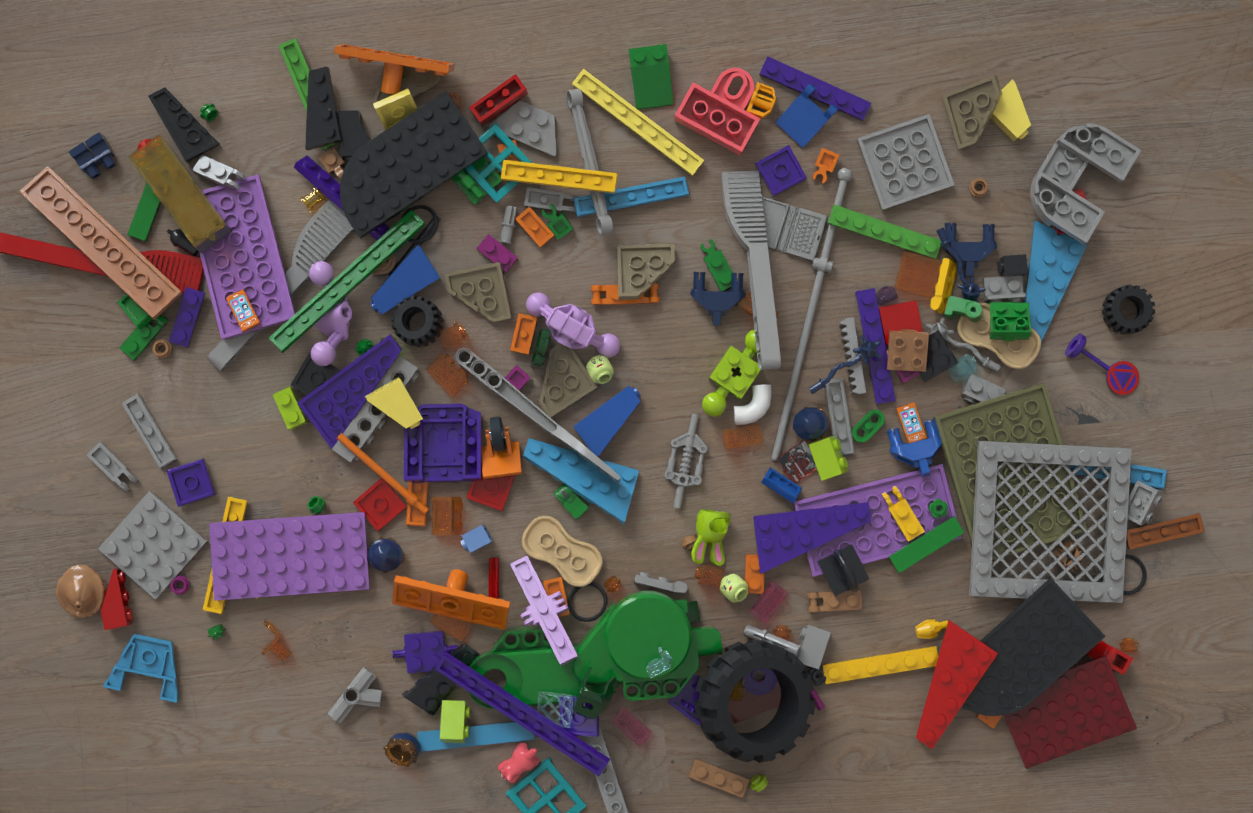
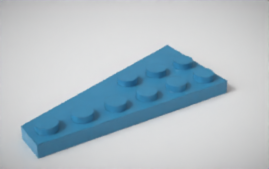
[1024,221,1087,341]

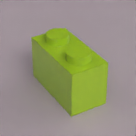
[272,387,309,431]
[808,435,848,481]
[440,700,470,743]

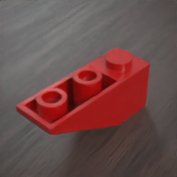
[101,568,134,630]
[1085,641,1133,675]

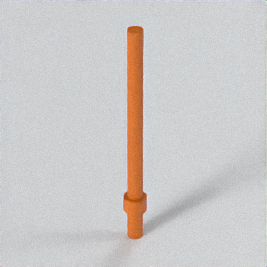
[336,433,429,514]

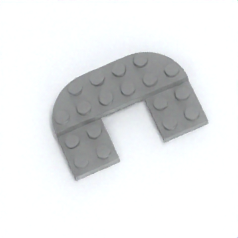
[1030,124,1141,245]

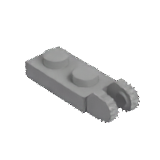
[192,155,246,190]
[524,187,579,213]
[87,441,138,492]
[634,572,688,594]

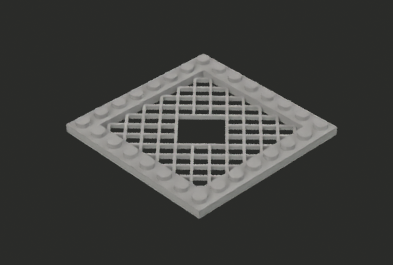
[969,441,1132,603]

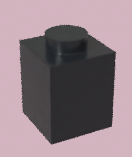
[997,254,1028,277]

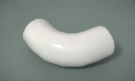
[734,385,772,425]

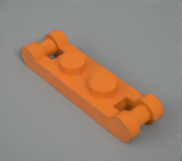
[591,283,660,305]

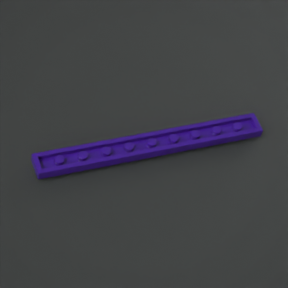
[435,652,610,776]

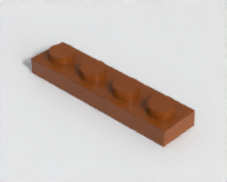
[1126,513,1205,550]

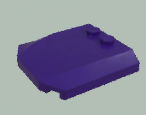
[404,404,482,483]

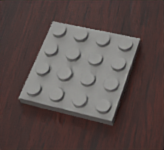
[857,114,955,211]
[98,491,208,600]

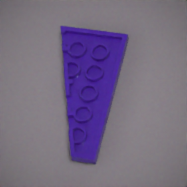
[297,334,402,449]

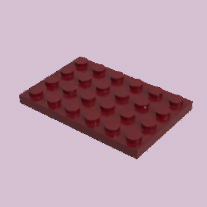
[1004,655,1137,769]

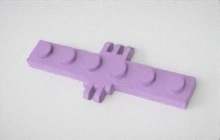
[510,556,578,666]

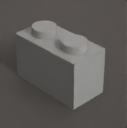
[797,624,831,669]

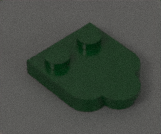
[530,328,551,368]

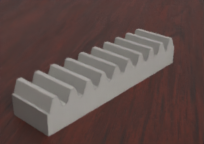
[839,317,866,395]

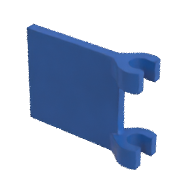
[775,84,838,148]

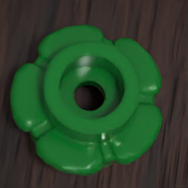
[200,104,218,122]
[307,496,325,514]
[929,499,948,518]
[207,624,226,640]

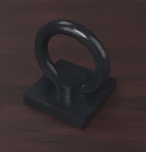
[817,544,869,596]

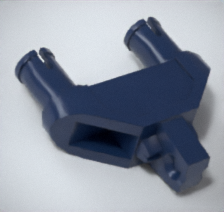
[942,223,997,277]
[690,272,746,326]

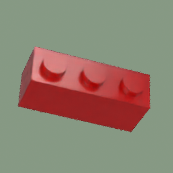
[469,74,528,127]

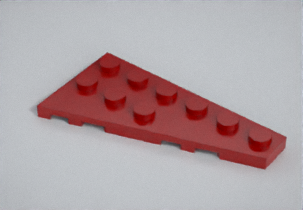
[916,620,998,749]

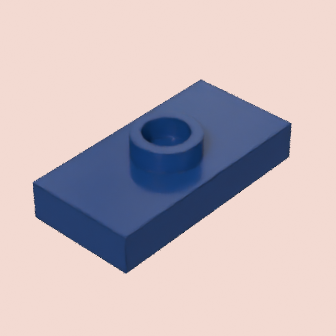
[761,467,802,503]

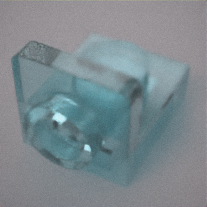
[947,354,978,383]
[646,647,672,679]

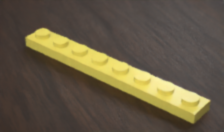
[572,69,704,176]

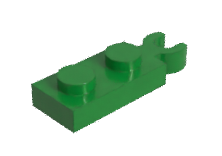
[700,239,733,292]

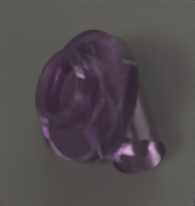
[877,286,898,306]

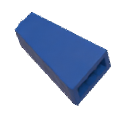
[370,245,440,315]
[573,386,641,457]

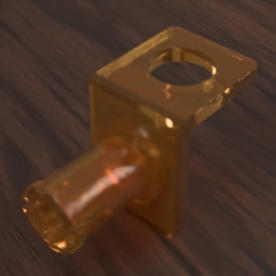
[261,618,291,662]

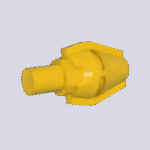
[915,619,948,639]

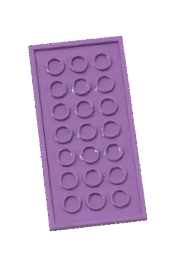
[199,174,296,340]
[793,464,962,577]
[209,512,370,601]

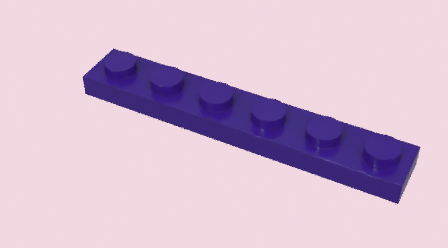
[759,56,871,121]
[293,156,390,240]
[855,288,896,404]

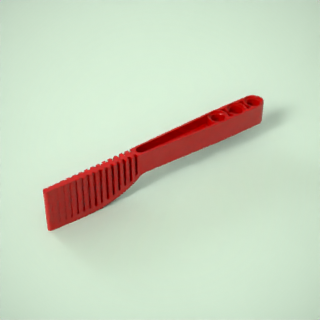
[0,232,204,293]

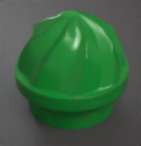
[356,339,375,356]

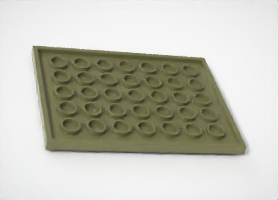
[933,383,1088,560]

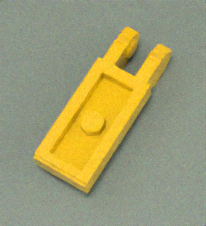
[930,258,958,314]
[881,486,925,541]

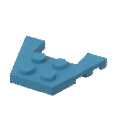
[103,633,179,703]

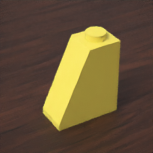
[990,79,1031,142]
[365,377,423,429]

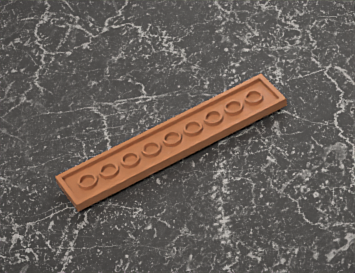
[19,166,182,320]

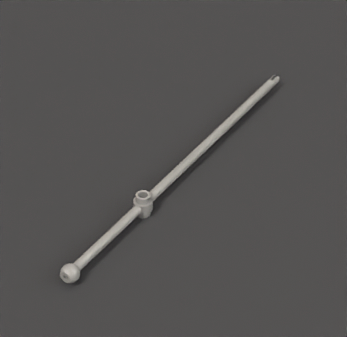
[772,168,853,461]

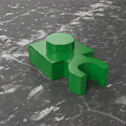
[542,204,574,240]

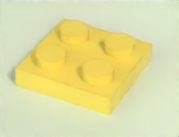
[373,89,418,130]

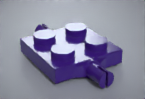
[392,631,458,673]

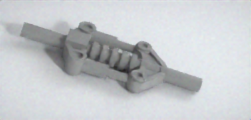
[665,414,708,509]

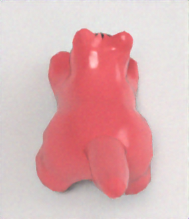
[498,743,539,784]

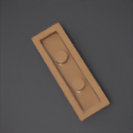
[688,758,750,798]

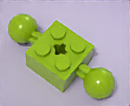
[702,329,761,417]

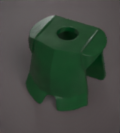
[573,667,619,719]

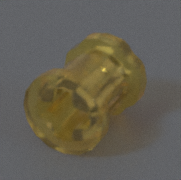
[300,186,325,211]

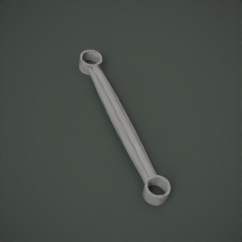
[567,89,613,236]

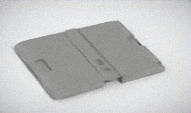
[762,196,828,261]

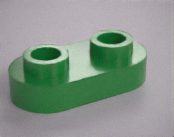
[851,410,885,443]

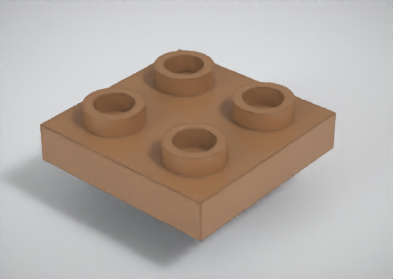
[887,329,929,372]

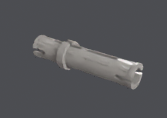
[744,624,802,657]

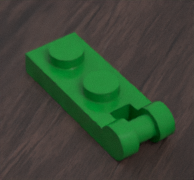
[119,315,169,361]

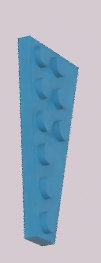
[523,438,639,525]

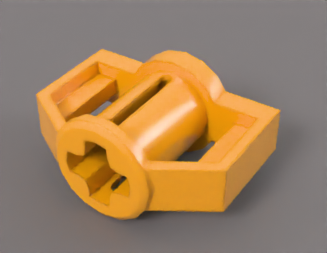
[747,82,776,120]

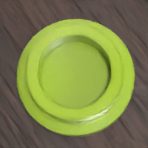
[750,774,768,792]

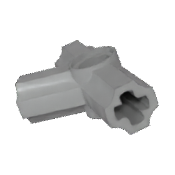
[327,667,382,724]

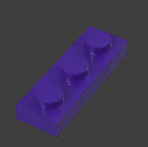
[169,287,206,347]

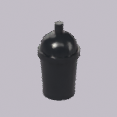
[167,229,198,256]

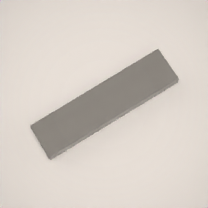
[824,378,855,455]
[121,394,178,469]

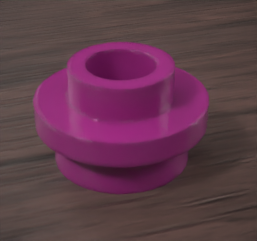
[170,576,190,595]

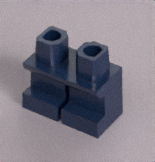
[68,132,116,179]

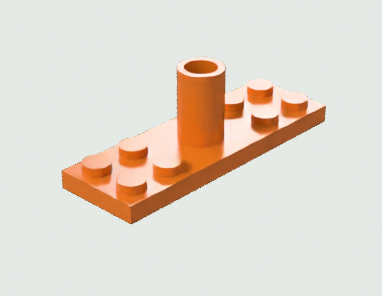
[334,44,455,94]
[392,569,510,630]

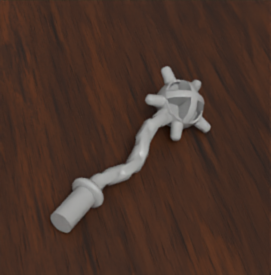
[926,318,1001,372]

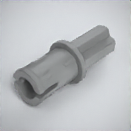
[499,206,517,244]

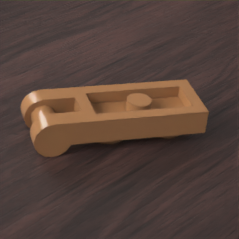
[807,590,862,612]

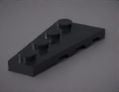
[305,66,343,150]
[148,87,220,163]
[402,643,480,716]

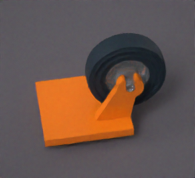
[481,416,522,479]

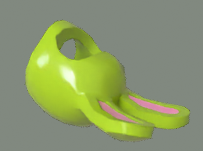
[691,509,731,566]

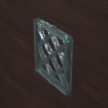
[537,691,573,728]

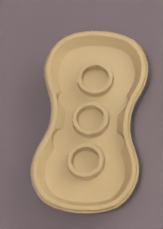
[957,302,1041,369]
[522,515,603,587]

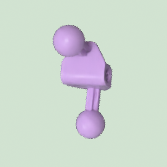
[309,261,352,366]
[526,292,620,358]

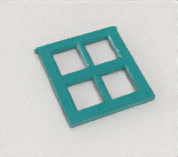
[466,123,532,203]
[506,758,587,813]

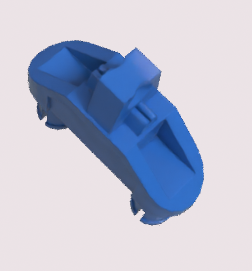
[887,419,942,477]

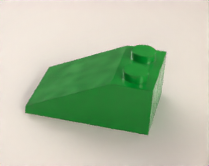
[629,44,674,110]

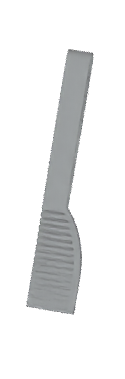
[721,171,781,370]
[207,199,354,372]
[456,348,622,485]

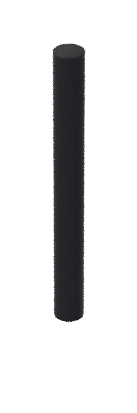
[388,216,441,276]

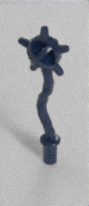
[936,227,986,303]
[808,336,881,394]

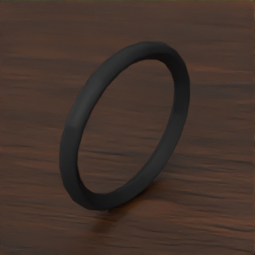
[401,205,438,244]
[1123,554,1147,595]
[568,582,608,622]

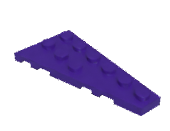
[753,502,871,574]

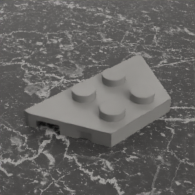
[488,100,557,158]

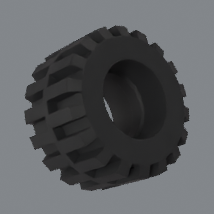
[1102,285,1155,335]
[391,296,444,347]

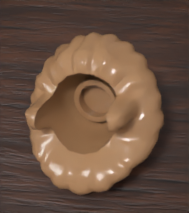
[55,564,105,618]

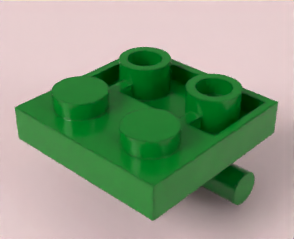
[452,158,504,205]
[989,302,1031,341]

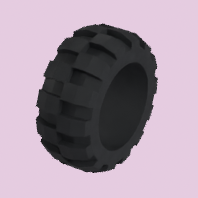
[695,640,815,763]

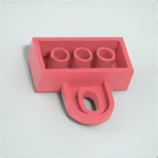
[674,68,760,156]

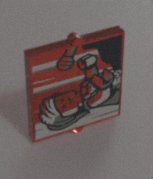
[776,440,817,484]

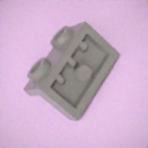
[983,275,1026,303]
[961,374,1006,404]
[1128,480,1163,526]

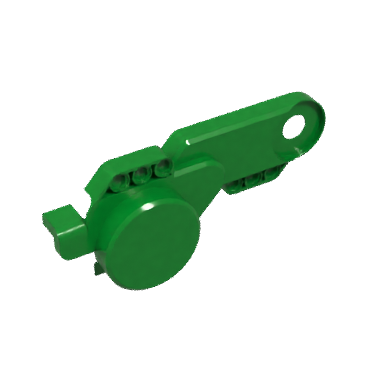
[468,591,722,709]

